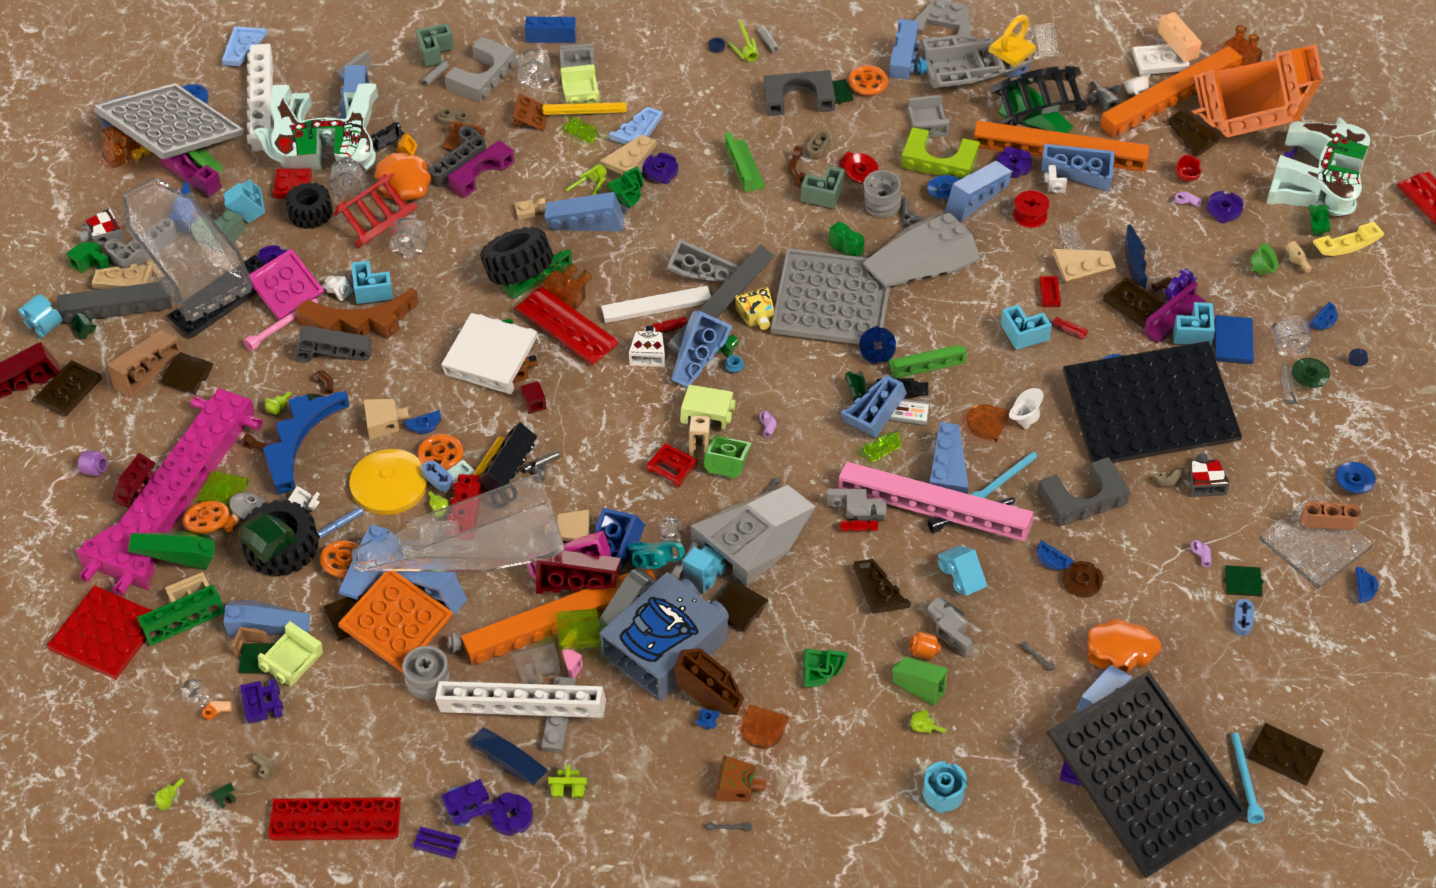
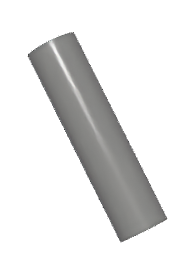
[758,26,779,53]
[422,60,449,86]

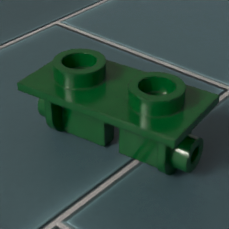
[845,370,869,401]

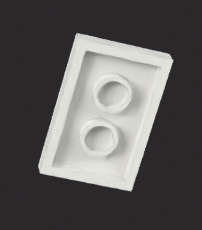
[1132,44,1190,75]

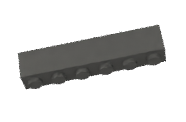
[57,281,172,324]

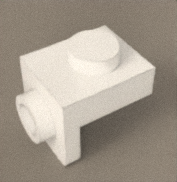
[1044,165,1067,193]
[321,275,353,301]
[288,486,320,512]

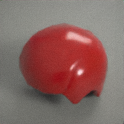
[1175,155,1202,182]

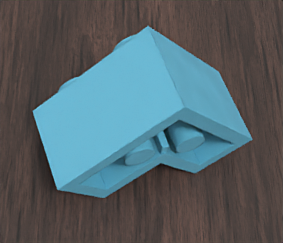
[223,179,265,223]
[351,261,393,304]
[1173,302,1215,345]
[1000,305,1052,350]
[683,545,727,594]
[938,546,987,596]

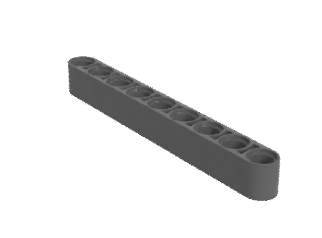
[666,244,774,356]

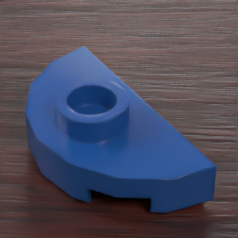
[182,84,209,104]
[1309,301,1338,330]
[404,410,441,434]
[1037,540,1074,570]
[1355,567,1378,603]

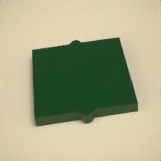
[832,79,854,105]
[1224,565,1264,597]
[239,643,275,674]

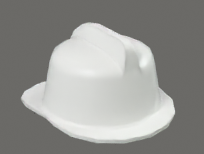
[1122,74,1151,95]
[1009,388,1044,429]

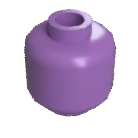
[78,450,108,476]

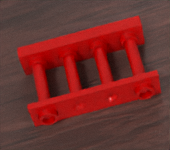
[333,173,418,249]

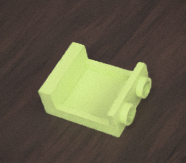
[561,64,600,104]
[680,385,736,430]
[258,621,323,687]

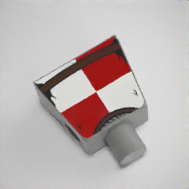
[78,208,125,247]

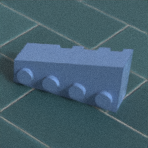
[338,65,370,119]
[1041,144,1115,192]
[945,161,1012,223]
[930,422,969,494]

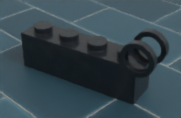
[478,422,538,508]

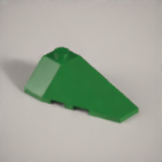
[998,85,1073,133]
[128,531,215,570]

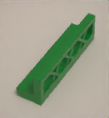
[503,249,572,299]
[137,584,225,646]

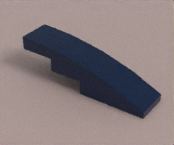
[1125,224,1148,288]
[469,727,548,786]

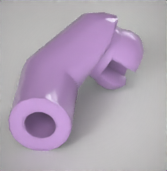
[1175,192,1202,207]
[759,411,777,438]
[1191,540,1212,567]

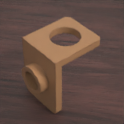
[232,626,269,657]

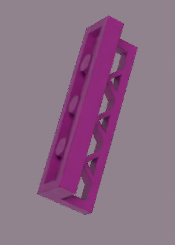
[1144,281,1206,344]

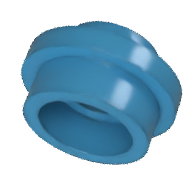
[915,58,928,75]
[725,355,744,373]

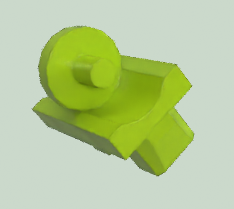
[548,764,588,798]

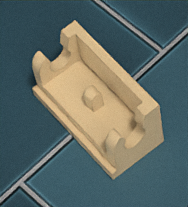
[165,572,209,603]

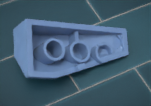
[339,524,407,600]
[224,600,310,636]

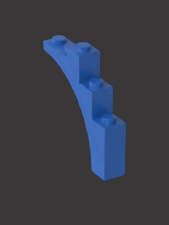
[263,391,349,495]

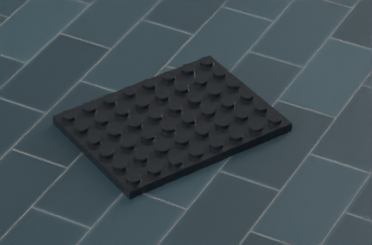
[1063,341,1242,463]
[1047,671,1248,879]

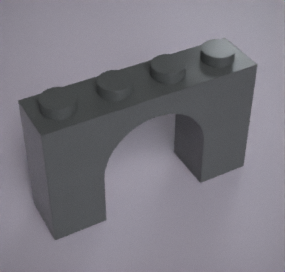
[763,70,835,116]
[1037,457,1131,527]

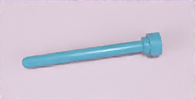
[970,452,1037,499]
[1231,732,1265,824]

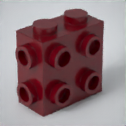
[112,453,156,509]

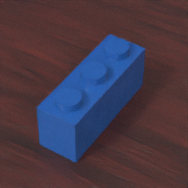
[525,16,577,43]

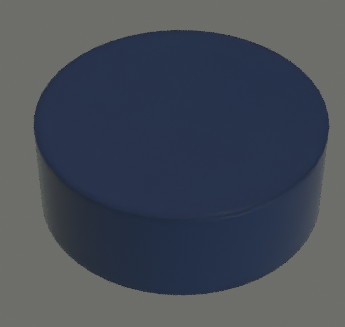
[708,37,725,53]
[1349,348,1368,367]

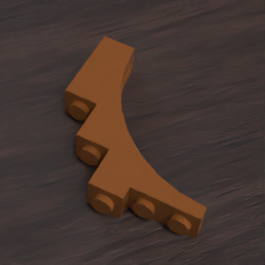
[295,288,418,339]

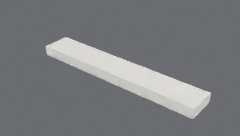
[601,286,711,323]

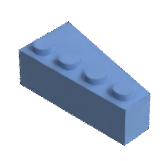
[545,192,624,231]

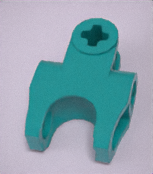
[628,541,685,569]

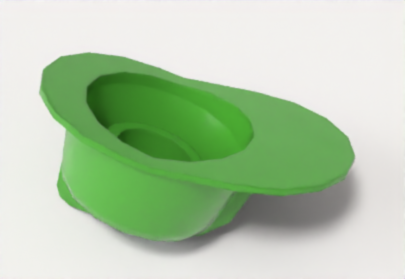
[1250,243,1278,275]

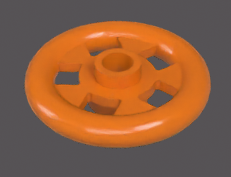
[848,65,888,95]
[418,434,464,471]
[183,501,230,534]
[320,540,360,578]

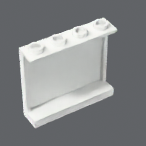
[441,313,540,394]

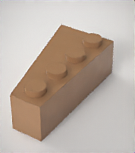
[107,330,181,398]

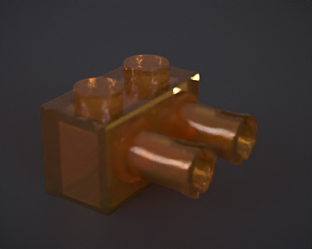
[1223,25,1263,66]
[101,125,140,168]
[544,263,592,310]

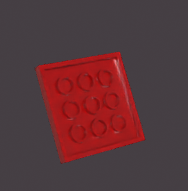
[47,585,153,680]

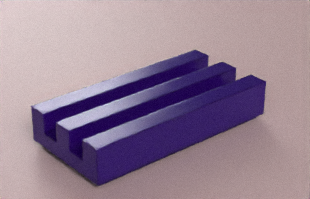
[413,826,462,859]

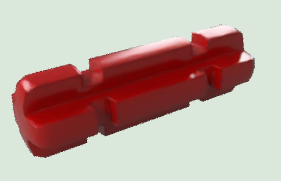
[652,316,688,333]
[1052,317,1088,339]
[840,520,878,531]

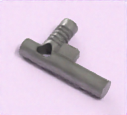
[902,197,924,228]
[522,450,560,481]

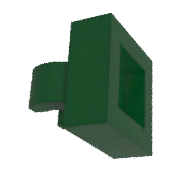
[72,313,97,339]
[210,782,236,808]

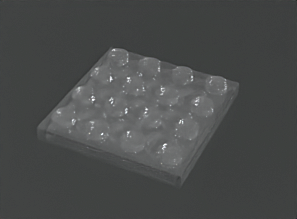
[1259,494,1373,589]

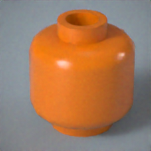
[909,632,941,660]

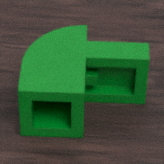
[66,242,110,273]

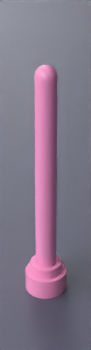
[243,298,318,352]

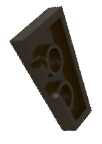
[1168,110,1219,158]
[853,559,911,614]

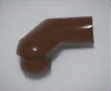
[1151,277,1173,291]
[314,370,334,394]

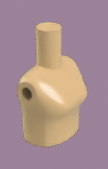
[1285,241,1312,272]

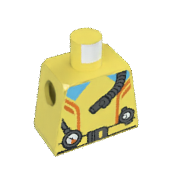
[735,287,774,330]

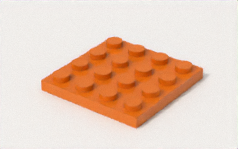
[338,567,454,673]

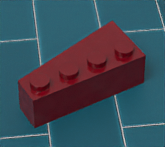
[0,342,61,398]

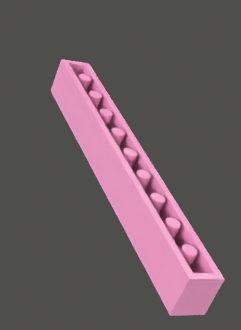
[839,462,1034,541]

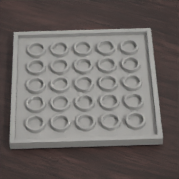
[94,83,244,159]
[771,248,890,347]

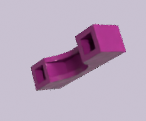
[448,140,515,199]
[160,153,222,197]

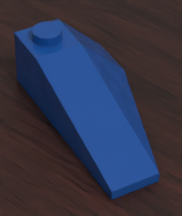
[595,508,646,571]

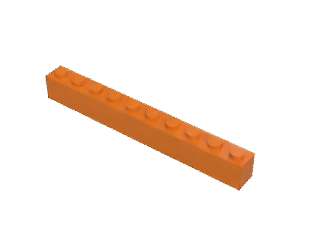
[1100,46,1243,138]
[974,120,1150,172]
[461,569,656,666]

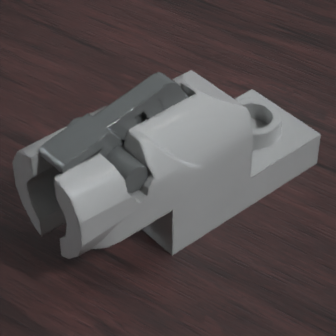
[827,488,886,521]
[927,597,973,658]

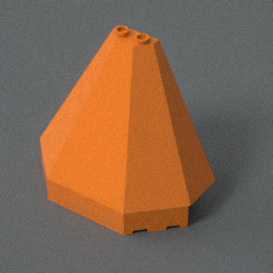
[1192,44,1323,137]

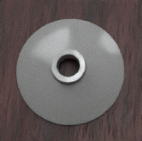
[229,492,266,519]

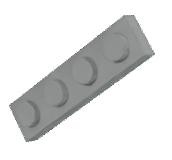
[541,676,576,753]

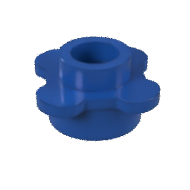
[696,708,719,729]

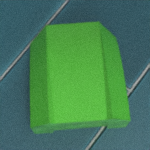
[704,435,752,479]

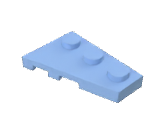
[222,26,268,66]
[609,107,663,145]

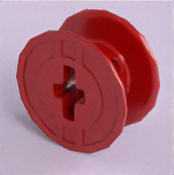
[1013,190,1050,228]

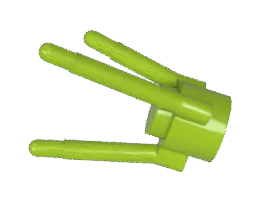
[728,20,759,62]
[565,164,607,195]

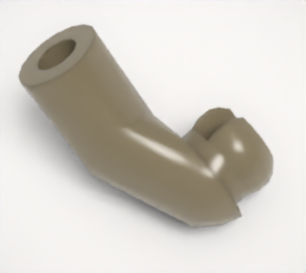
[1156,469,1183,487]
[252,752,274,779]

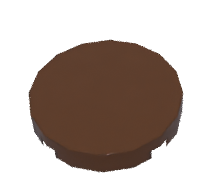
[1063,561,1103,598]

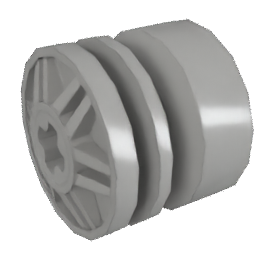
[863,170,901,218]

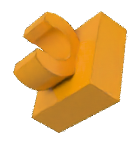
[395,133,417,155]

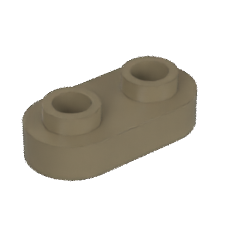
[438,109,472,126]
[806,130,831,158]

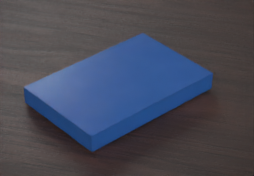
[1214,315,1254,364]

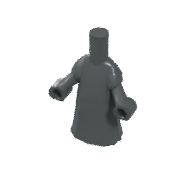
[1089,80,1122,112]

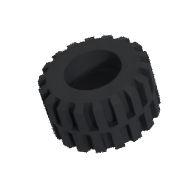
[286,182,333,229]

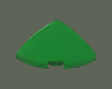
[606,166,644,209]
[803,648,848,688]

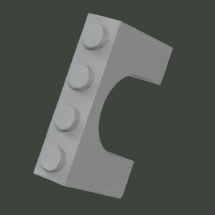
[445,37,517,103]

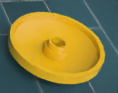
[349,449,428,515]

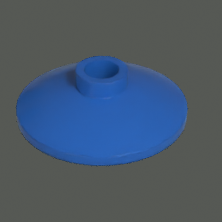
[927,175,960,199]
[1336,462,1376,494]

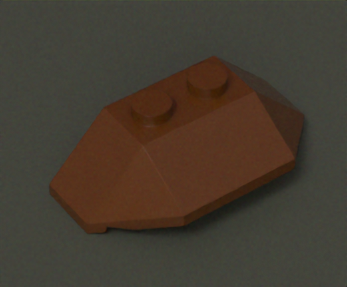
[674,648,744,715]

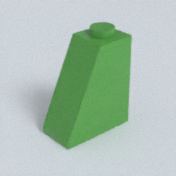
[892,657,948,706]

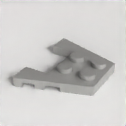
[914,0,971,39]

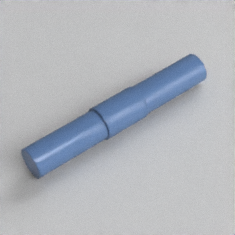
[317,507,363,539]

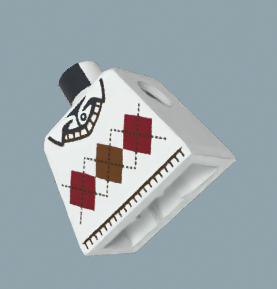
[629,326,665,367]

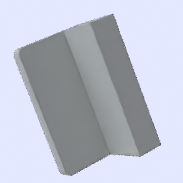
[336,50,372,79]

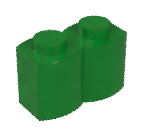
[829,221,865,257]

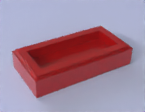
[1039,276,1061,307]

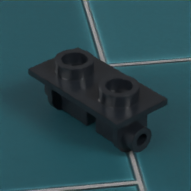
[370,122,405,151]

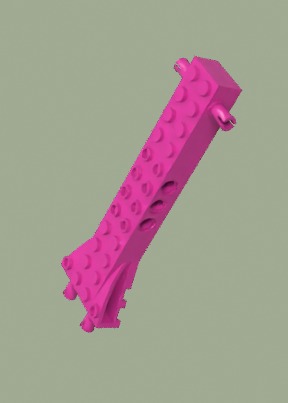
[76,388,263,596]

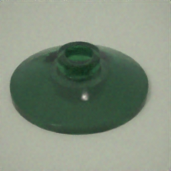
[1292,358,1330,388]

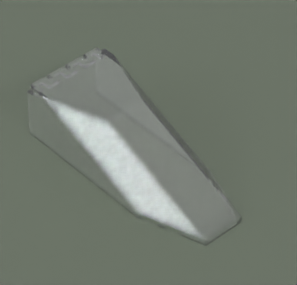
[122,177,253,322]
[352,473,564,572]

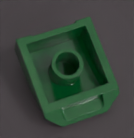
[239,512,296,563]

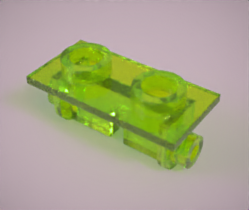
[563,115,600,143]
[862,430,902,463]

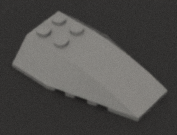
[922,35,1033,88]
[863,212,980,287]

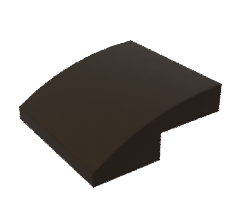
[161,352,213,395]
[717,580,769,632]

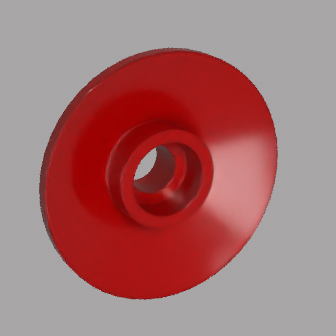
[845,153,879,184]

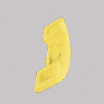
[1313,222,1384,256]

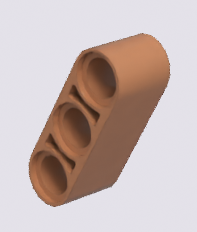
[1300,501,1362,530]

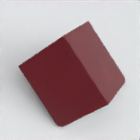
[521,381,546,414]

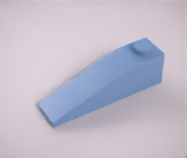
[671,311,732,387]

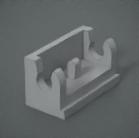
[559,44,594,68]

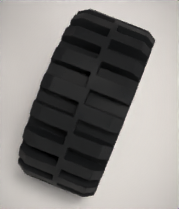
[480,227,553,285]
[240,500,319,576]

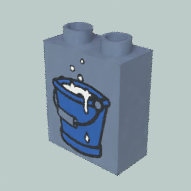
[600,572,729,701]

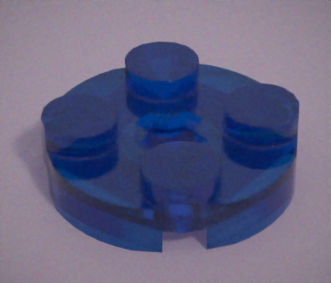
[859,326,896,364]

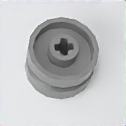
[402,646,450,700]

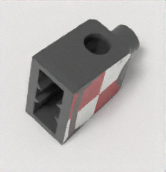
[1189,453,1230,497]

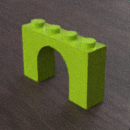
[901,127,980,180]

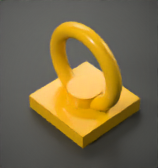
[989,14,1036,67]

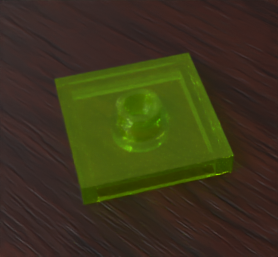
[197,471,249,512]
[556,609,601,650]

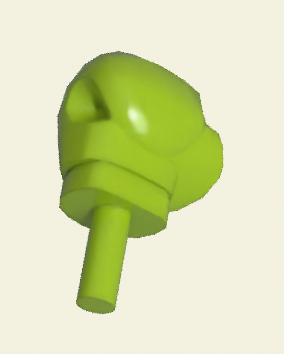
[264,391,291,415]
[428,491,451,517]
[910,710,946,734]
[154,778,185,810]

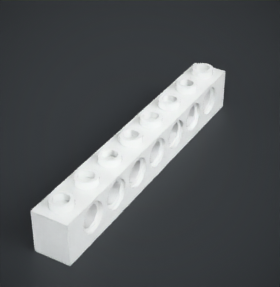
[247,44,273,151]
[435,681,606,718]

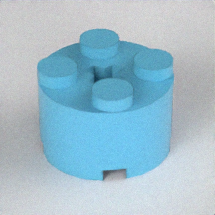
[18,294,63,338]
[922,761,967,813]

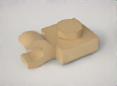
[515,198,546,220]

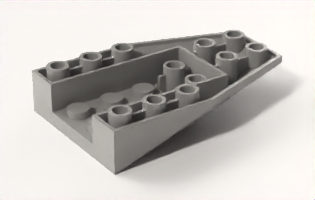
[691,484,815,586]

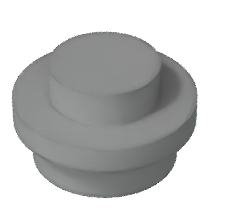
[447,632,461,653]

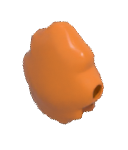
[374,152,431,202]
[1087,619,1162,673]

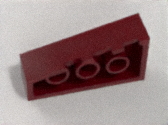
[536,548,621,594]

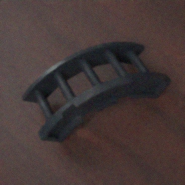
[990,66,1092,126]

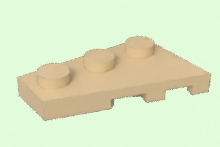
[600,135,657,174]
[1052,249,1116,284]
[91,261,155,289]

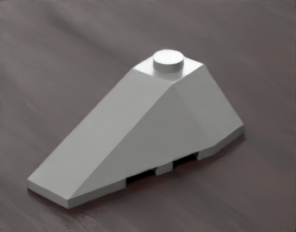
[667,239,740,283]

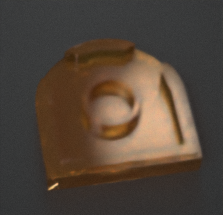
[966,404,1010,442]
[742,704,789,749]

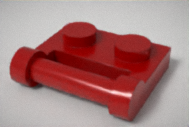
[646,443,697,487]

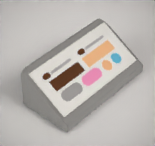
[889,399,930,426]

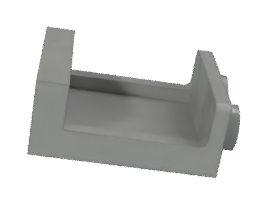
[908,95,950,138]

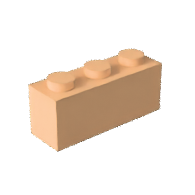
[1158,12,1202,63]

